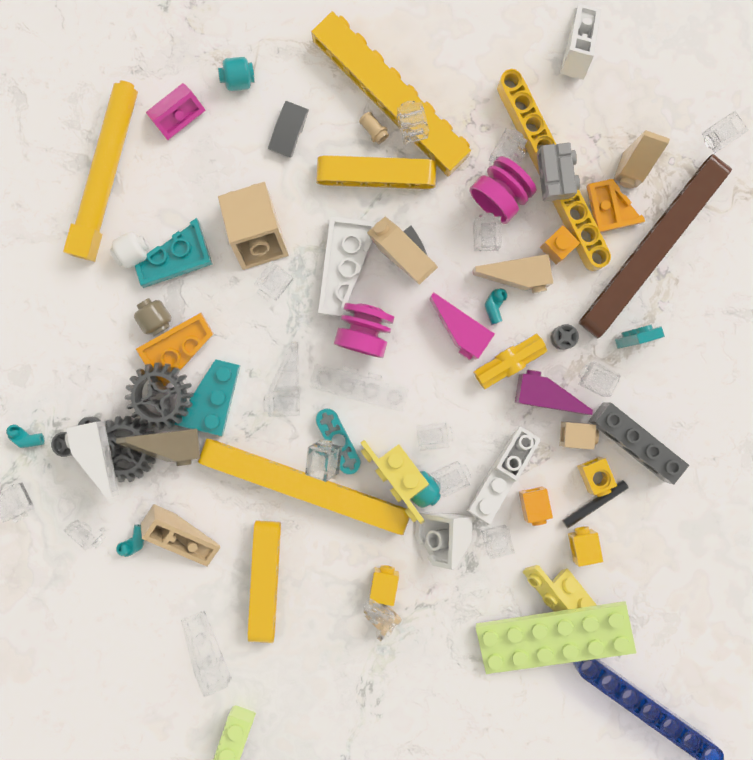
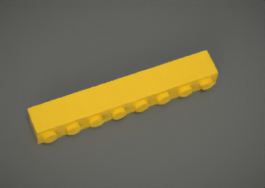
[311,11,471,177]

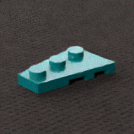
[135,218,213,288]
[615,324,665,349]
[174,359,241,436]

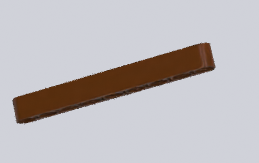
[578,154,732,339]

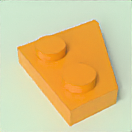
[586,179,645,233]

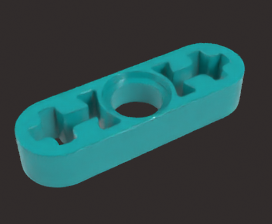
[316,408,361,474]

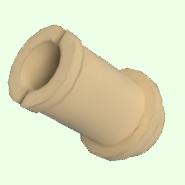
[359,112,389,144]

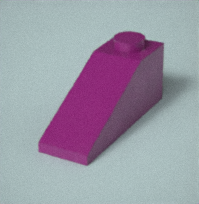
[515,370,593,415]

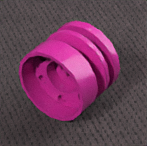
[469,156,537,224]
[334,303,395,358]

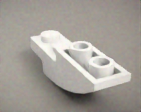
[467,426,541,525]

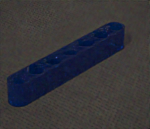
[573,659,724,760]

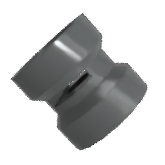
[51,432,72,457]

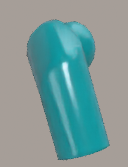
[485,288,508,325]
[6,424,44,448]
[116,524,144,557]

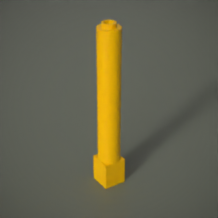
[63,80,138,262]

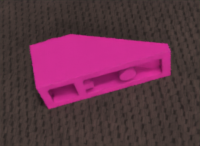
[430,292,495,360]

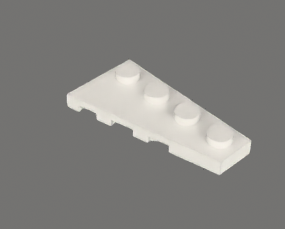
[318,216,377,317]

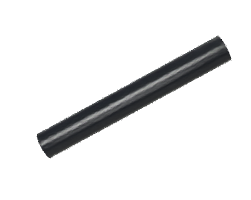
[562,480,629,529]

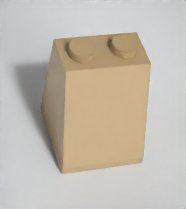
[218,182,289,270]

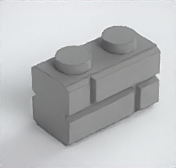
[537,142,580,202]

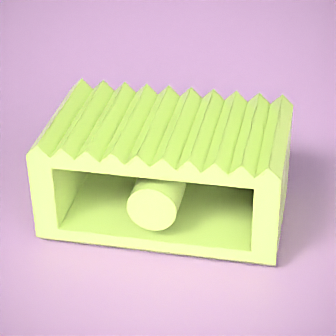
[213,705,256,760]

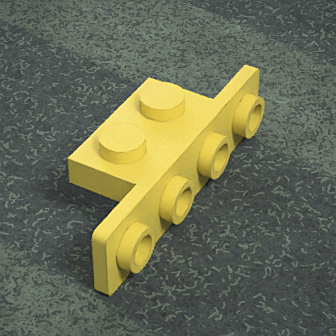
[360,440,429,524]
[523,565,596,612]

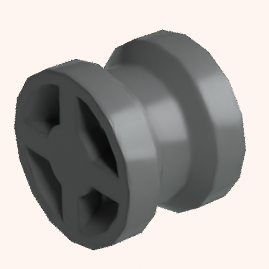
[550,324,579,350]

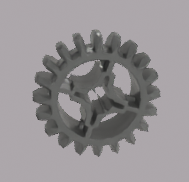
[124,362,194,430]
[106,416,156,482]

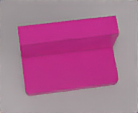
[146,83,206,140]

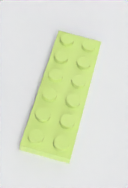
[476,601,636,674]

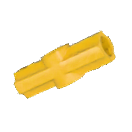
[473,333,548,389]

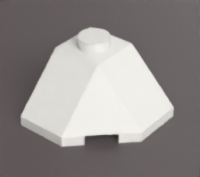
[415,512,473,570]

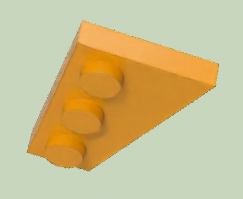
[136,312,214,387]

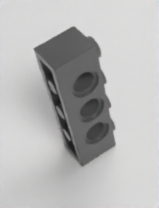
[589,402,690,485]

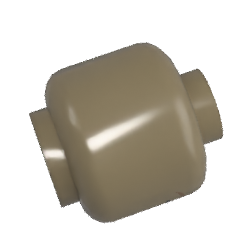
[134,298,172,336]

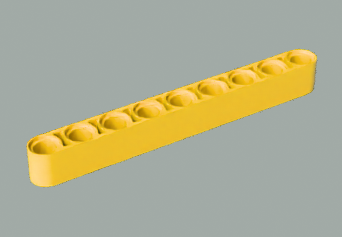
[497,69,611,271]
[198,438,410,535]

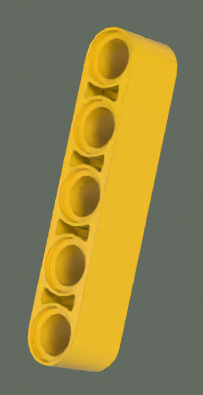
[316,156,436,189]
[248,520,281,643]

